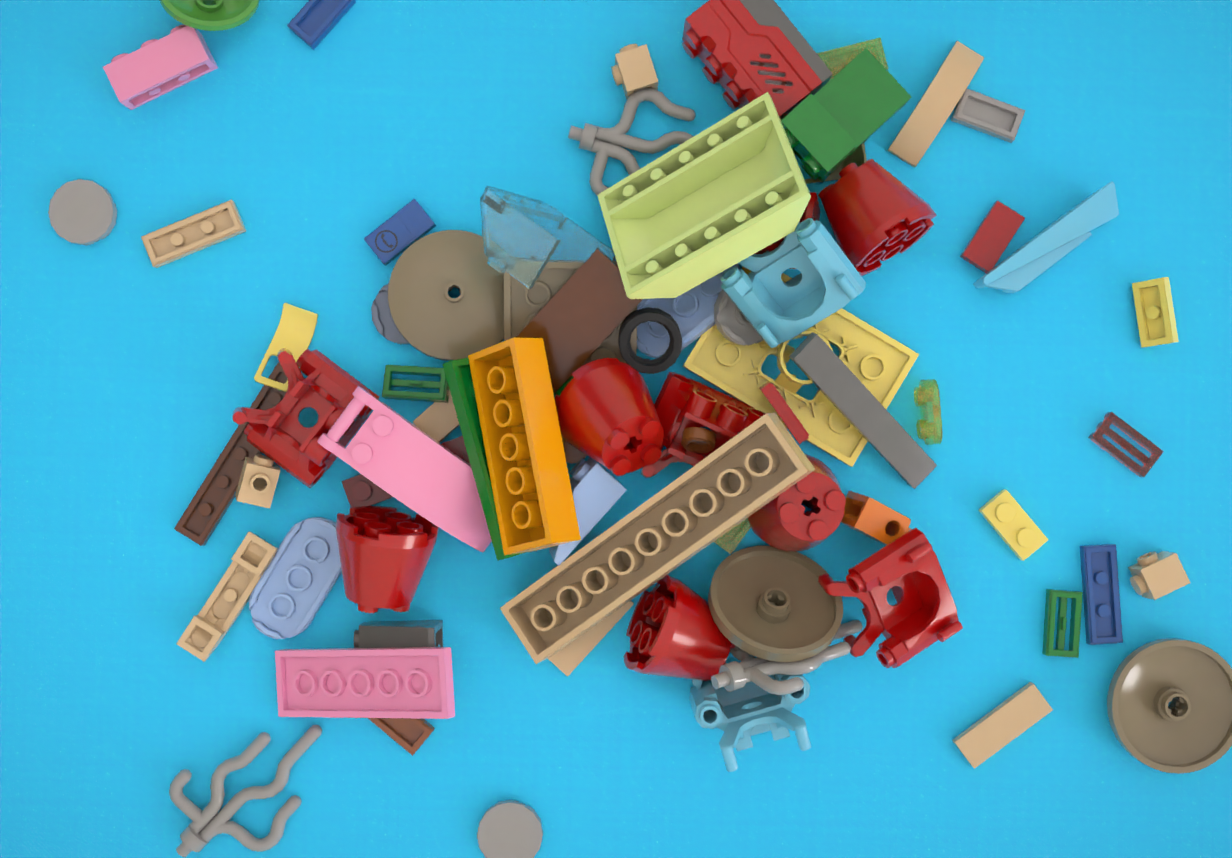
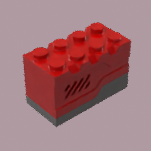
[682,0,833,120]

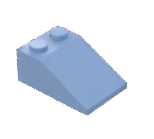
[549,457,627,566]

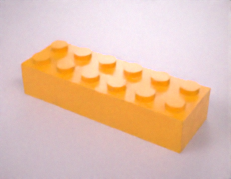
[468,337,581,555]

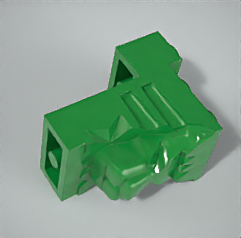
[781,48,911,183]

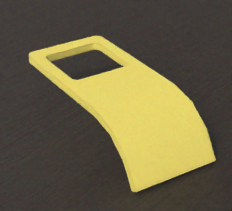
[254,303,318,392]

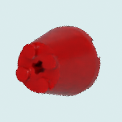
[818,159,937,276]
[555,358,664,476]
[748,454,846,552]
[336,506,438,613]
[623,575,735,681]

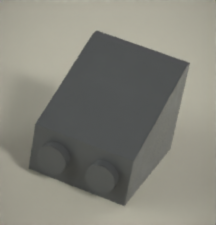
[354,620,443,648]

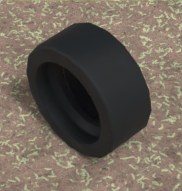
[618,307,682,374]

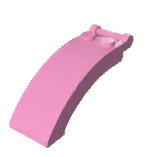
[317,386,492,553]

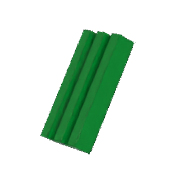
[382,365,450,403]
[1042,589,1083,658]

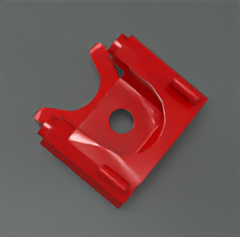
[233,348,379,488]
[641,372,765,478]
[818,528,963,668]

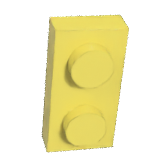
[1132,277,1179,348]
[978,489,1048,561]

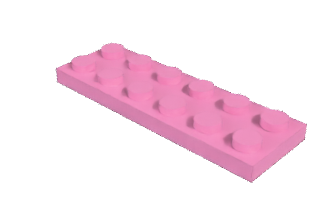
[275,647,455,719]

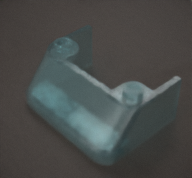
[480,186,616,289]

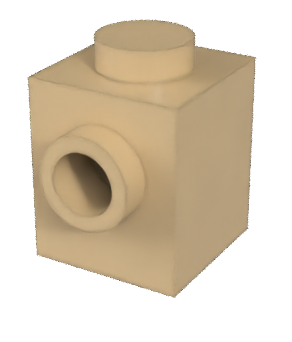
[611,44,658,99]
[235,454,280,509]
[1128,551,1191,600]

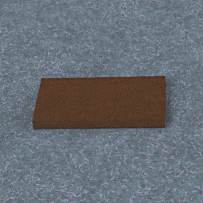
[516,247,643,391]

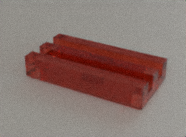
[1088,412,1164,477]

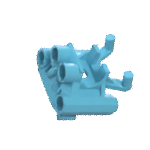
[720,218,866,348]
[689,674,812,772]

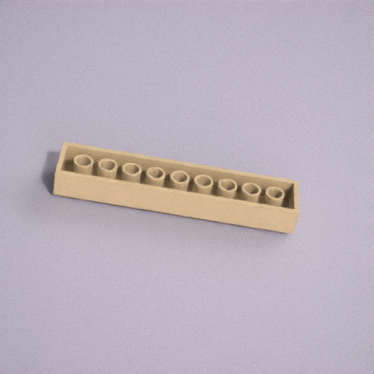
[500,413,816,664]

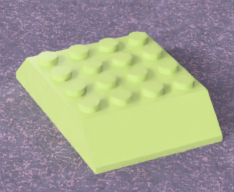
[597,92,811,299]

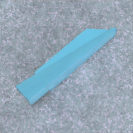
[973,181,1119,294]

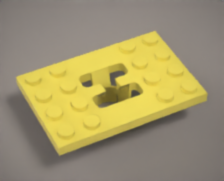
[682,266,919,467]

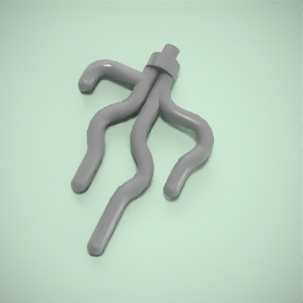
[568,88,696,196]
[711,620,863,695]
[169,725,322,858]

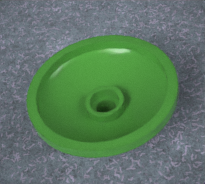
[159,0,260,31]

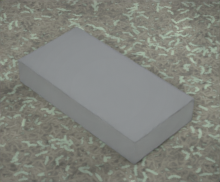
[951,89,1026,143]

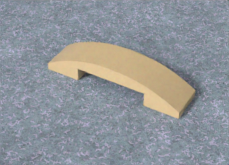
[887,41,984,168]
[176,531,278,662]

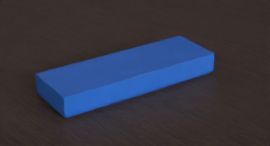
[1080,544,1123,645]

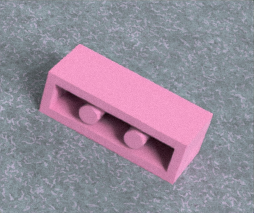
[103,25,218,110]

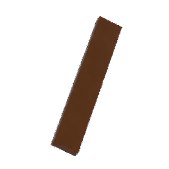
[174,362,306,546]

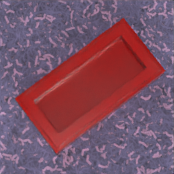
[960,201,1025,273]
[760,381,809,444]

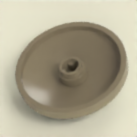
[388,230,508,361]
[708,545,843,662]
[1107,638,1232,774]

